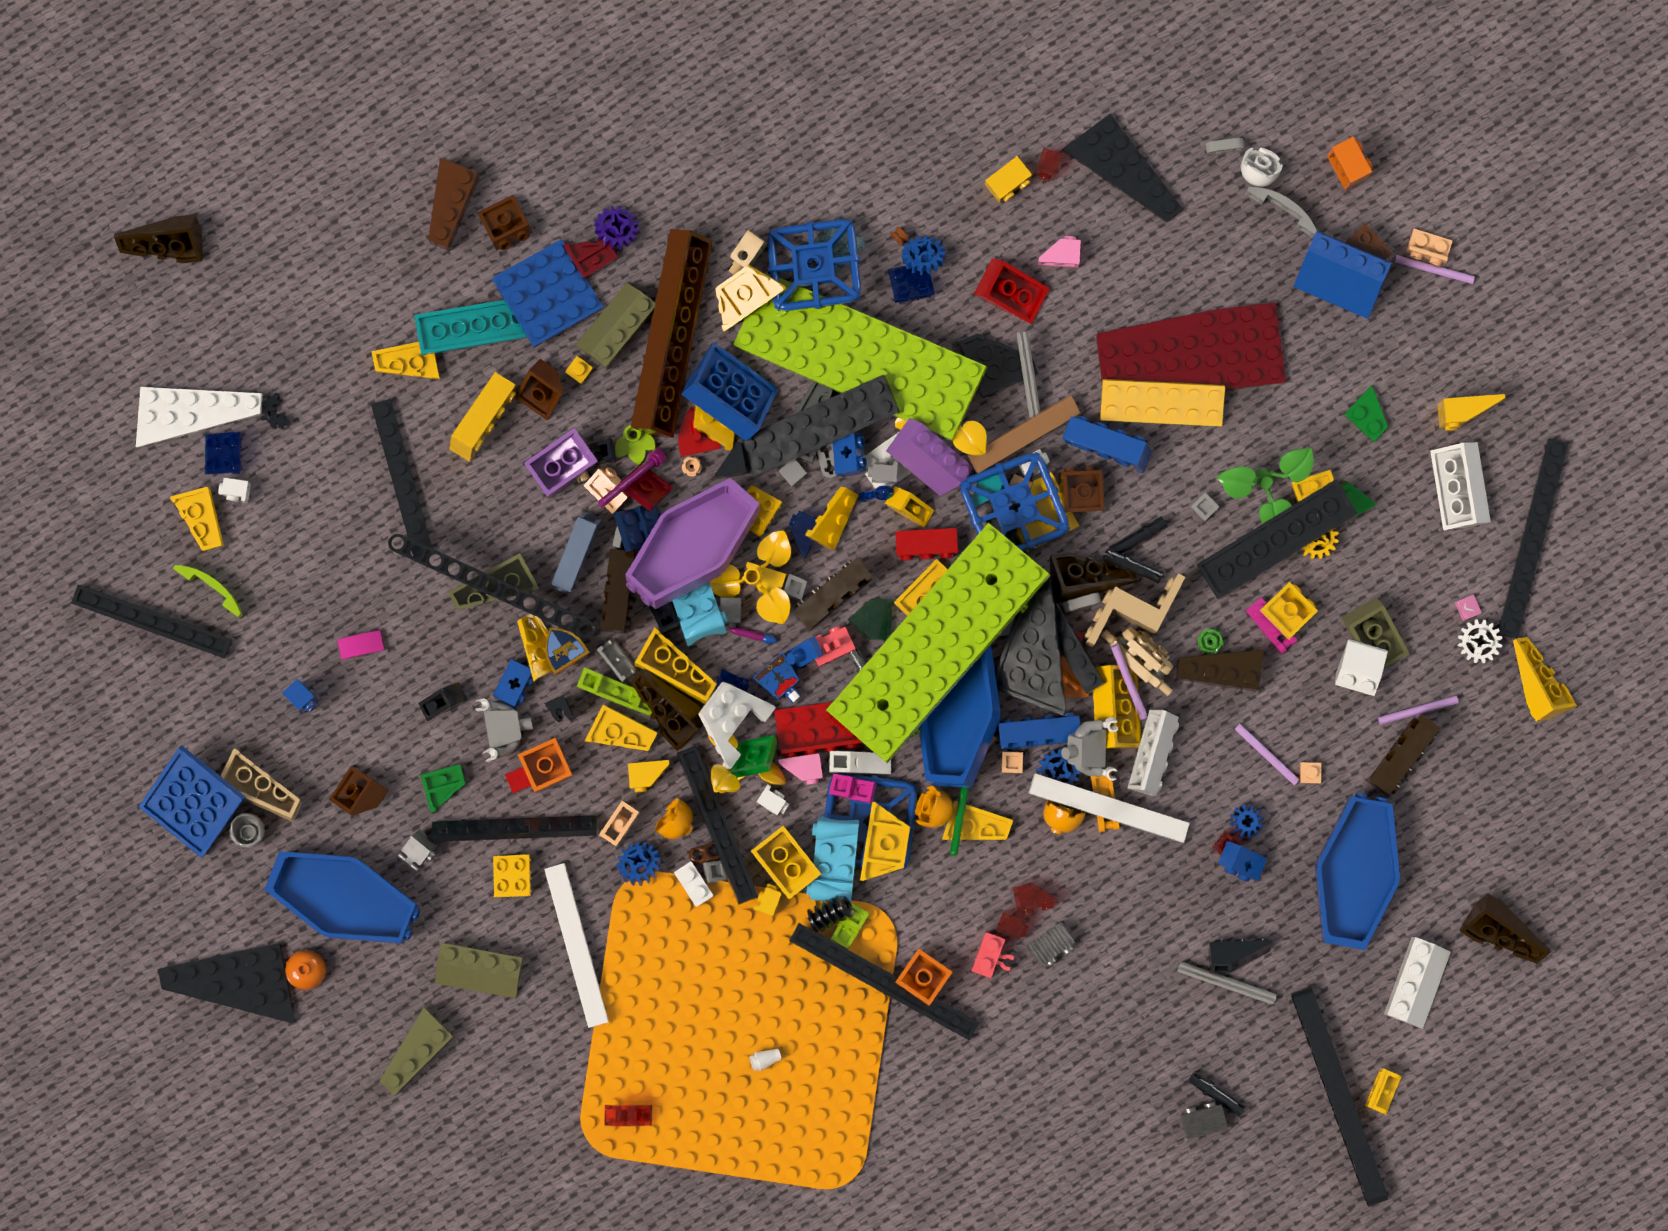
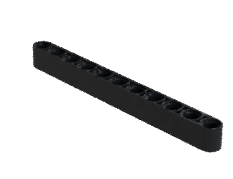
[388,534,595,638]
[1291,987,1388,1207]

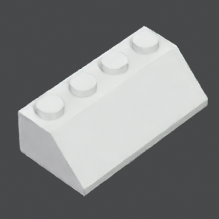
[1430,442,1491,530]
[1127,710,1179,796]
[1384,937,1451,1029]

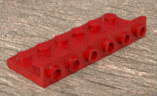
[774,702,868,758]

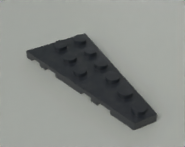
[1061,114,1183,223]

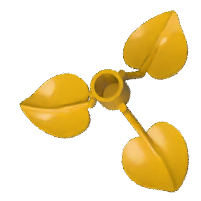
[895,417,987,456]
[709,531,791,624]
[707,732,786,793]

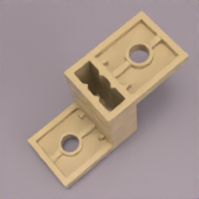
[1083,573,1185,648]

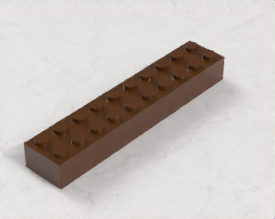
[631,229,713,438]

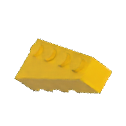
[449,372,516,462]
[635,627,717,704]

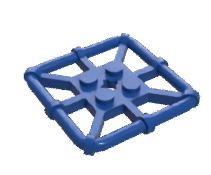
[767,219,861,311]
[959,452,1070,552]
[822,773,918,870]

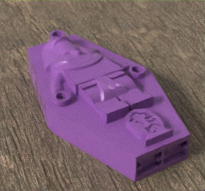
[625,478,760,609]

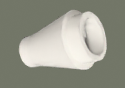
[749,1048,782,1072]

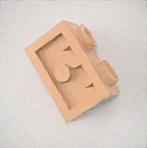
[1406,229,1452,266]
[584,465,630,514]

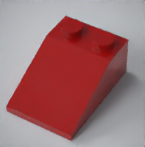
[974,258,1050,324]

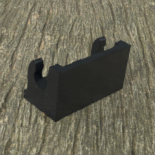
[544,695,574,722]

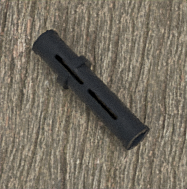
[1109,516,1168,554]
[1103,548,1163,584]
[1187,1071,1246,1117]

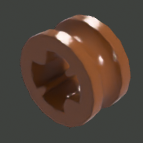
[890,226,910,246]

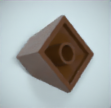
[515,359,564,420]
[329,765,389,816]

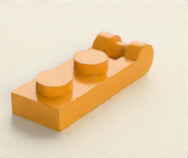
[1090,772,1119,832]

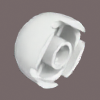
[1240,148,1283,187]

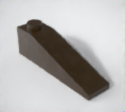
[1460,893,1551,964]

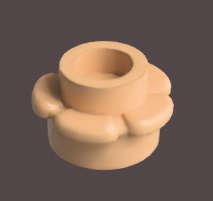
[682,457,702,477]

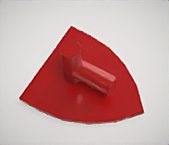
[678,407,721,457]

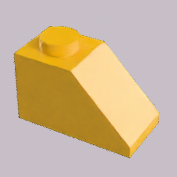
[885,486,934,528]
[746,562,786,596]
[628,760,670,792]

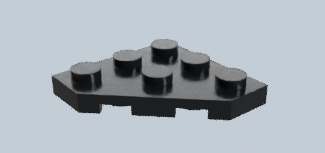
[959,334,1039,398]

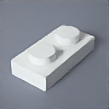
[674,862,714,907]

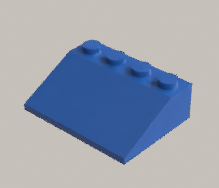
[1294,231,1393,319]
[681,342,778,441]

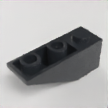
[1208,938,1272,973]

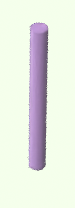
[1394,255,1475,284]
[1111,643,1148,720]
[1378,696,1459,725]
[1235,724,1300,785]

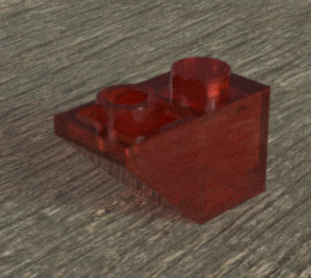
[1011,883,1058,915]
[604,1104,652,1127]

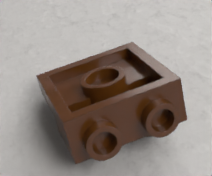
[477,195,533,251]
[1059,466,1105,513]

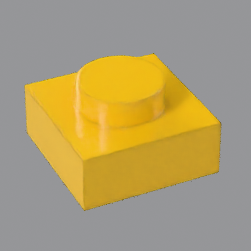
[565,356,593,385]

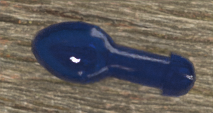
[858,485,894,502]

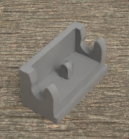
[597,639,639,683]

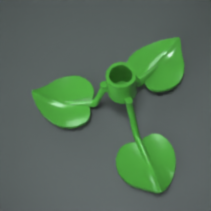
[1217,447,1314,523]

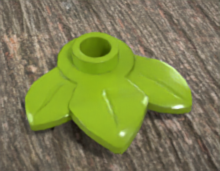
[615,425,655,465]

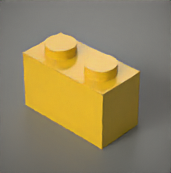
[984,156,1032,203]

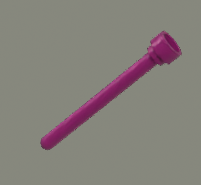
[598,449,666,507]

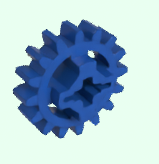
[901,235,946,275]
[1036,749,1081,786]
[616,842,662,886]

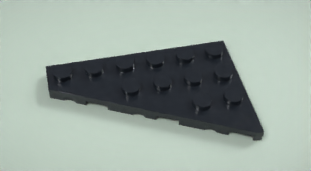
[995,578,1067,716]
[158,943,296,1023]

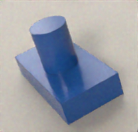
[786,637,823,670]

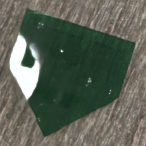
[848,599,892,641]

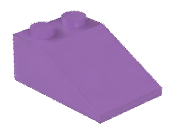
[524,428,598,499]

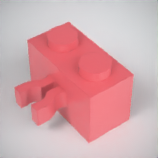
[815,625,856,668]
[971,932,1014,978]

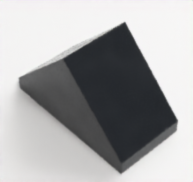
[587,439,616,465]
[715,442,747,479]
[649,602,681,635]

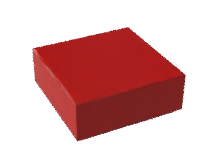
[505,767,531,794]

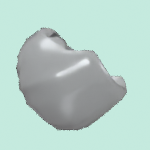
[229,813,265,848]

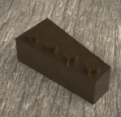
[600,549,636,634]
[793,558,873,631]

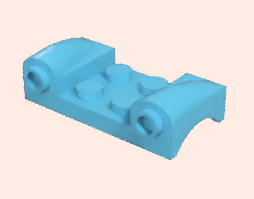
[672,582,728,646]
[806,816,859,903]

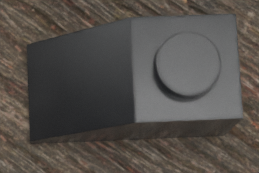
[418,682,467,721]

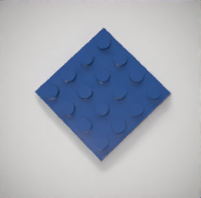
[492,239,603,348]
[139,746,246,858]

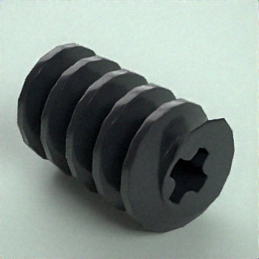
[807,895,854,932]

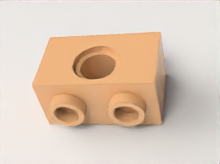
[599,801,640,847]

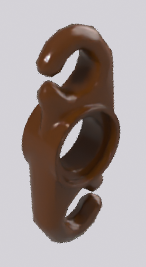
[689,838,739,864]

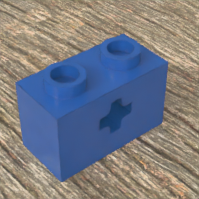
[833,432,867,477]
[492,659,533,708]
[282,679,319,713]
[1218,841,1267,882]

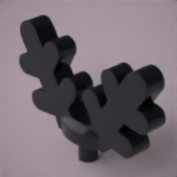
[261,393,291,429]

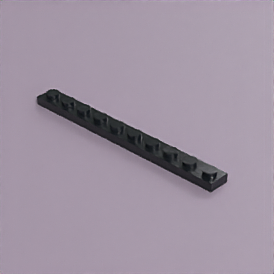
[1497,438,1568,639]
[986,518,1105,694]
[789,923,979,1040]

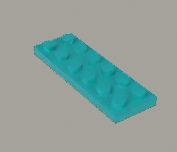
[414,300,527,356]

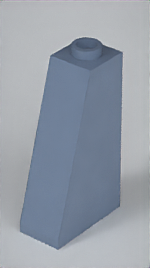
[552,511,603,593]

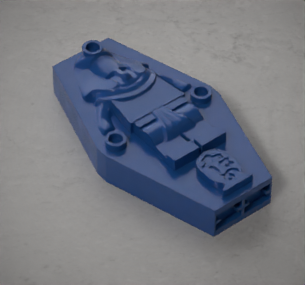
[919,645,1001,788]
[1315,793,1400,950]
[264,851,420,944]

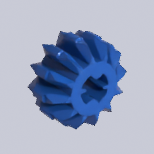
[1229,804,1264,839]

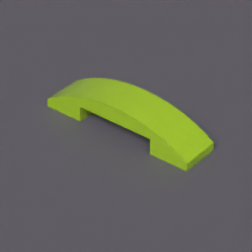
[173,565,243,619]
[576,667,652,716]

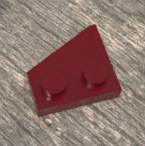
[563,241,618,279]

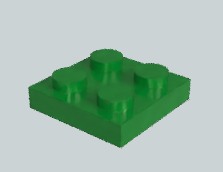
[731,735,778,778]

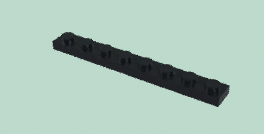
[371,399,434,558]
[71,584,232,659]
[677,746,758,905]
[431,815,597,842]

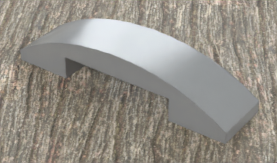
[1245,187,1317,238]

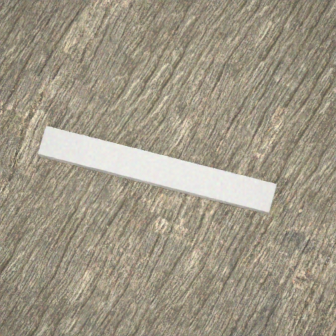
[1028,774,1189,843]
[544,863,609,1028]

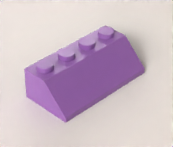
[886,418,974,496]

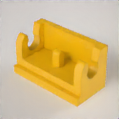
[1365,1068,1402,1115]

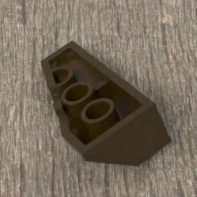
[114,214,203,263]
[1050,553,1137,602]
[631,669,704,751]

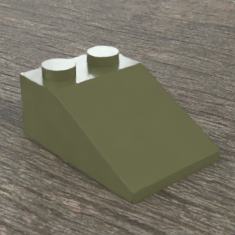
[1341,597,1409,669]

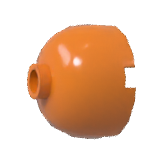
[285,949,327,990]

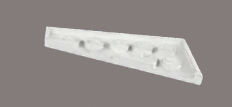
[136,387,263,448]

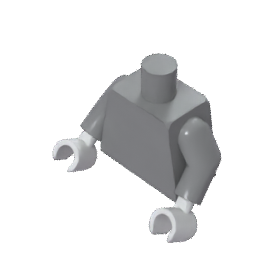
[476,699,533,762]
[1061,717,1118,781]

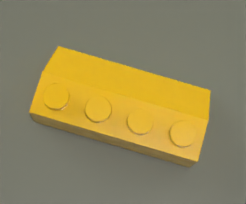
[1093,665,1141,749]

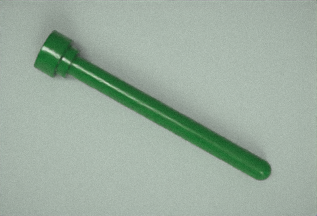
[950,788,969,856]

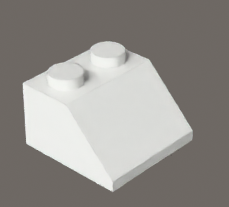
[1335,639,1388,696]

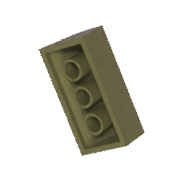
[575,283,655,370]
[435,943,524,998]

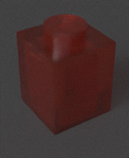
[1035,148,1063,182]
[995,912,1028,940]

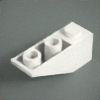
[829,751,891,774]

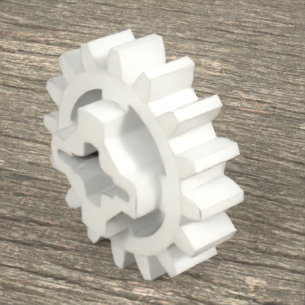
[1457,620,1502,664]

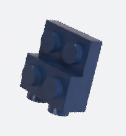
[614,506,661,553]

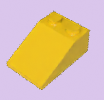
[1437,394,1505,431]
[751,826,821,900]

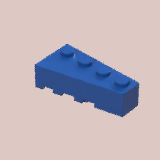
[1062,416,1152,474]
[997,713,1080,750]

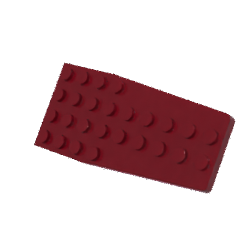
[1096,302,1286,390]

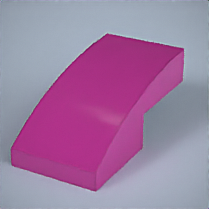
[337,630,384,660]
[829,774,876,804]

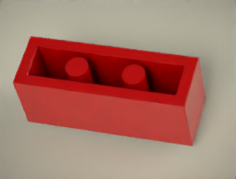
[895,528,958,561]

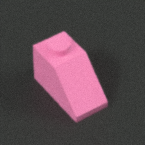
[1038,236,1081,268]
[779,754,823,785]

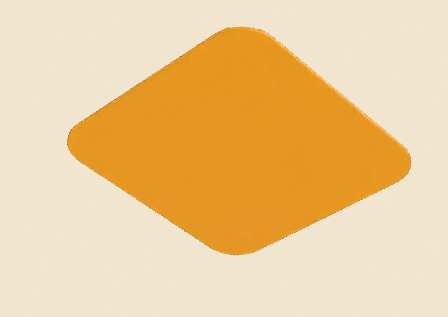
[580,871,897,1189]

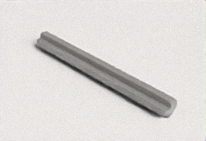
[1017,331,1040,418]
[1178,962,1276,1004]

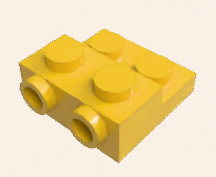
[1260,582,1318,640]

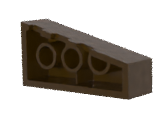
[1175,650,1264,692]
[1367,713,1440,796]

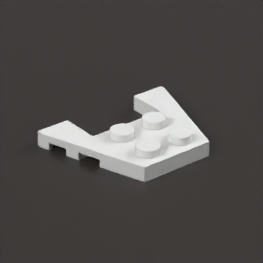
[699,682,776,769]

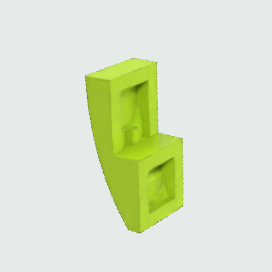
[830,903,869,949]

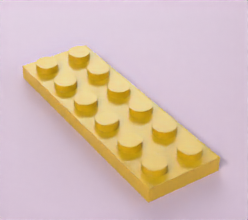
[1100,379,1225,426]

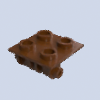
[1346,223,1393,260]

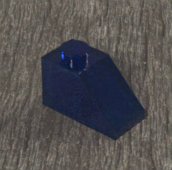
[789,511,817,559]

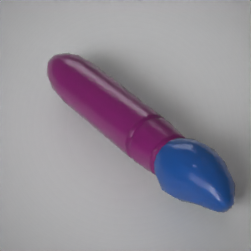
[729,627,777,644]

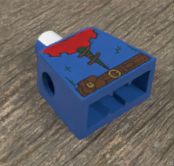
[753,652,801,704]

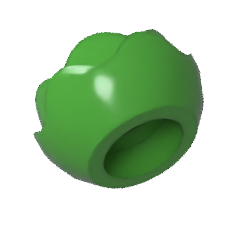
[1198,629,1224,654]

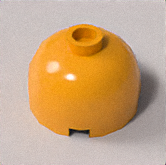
[915,786,954,828]
[655,798,694,840]
[1043,800,1086,835]

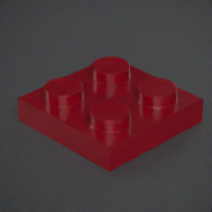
[620,463,673,511]

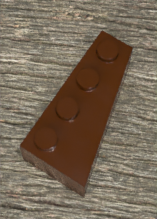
[428,158,480,251]

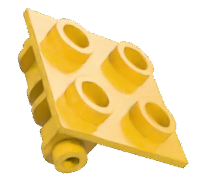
[747,485,783,537]
[493,855,532,897]

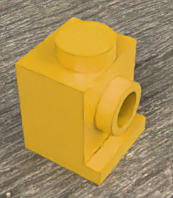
[754,884,782,916]

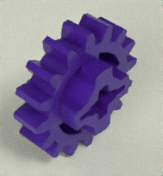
[594,206,639,250]

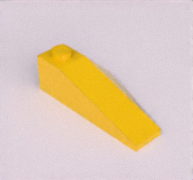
[1513,637,1577,722]

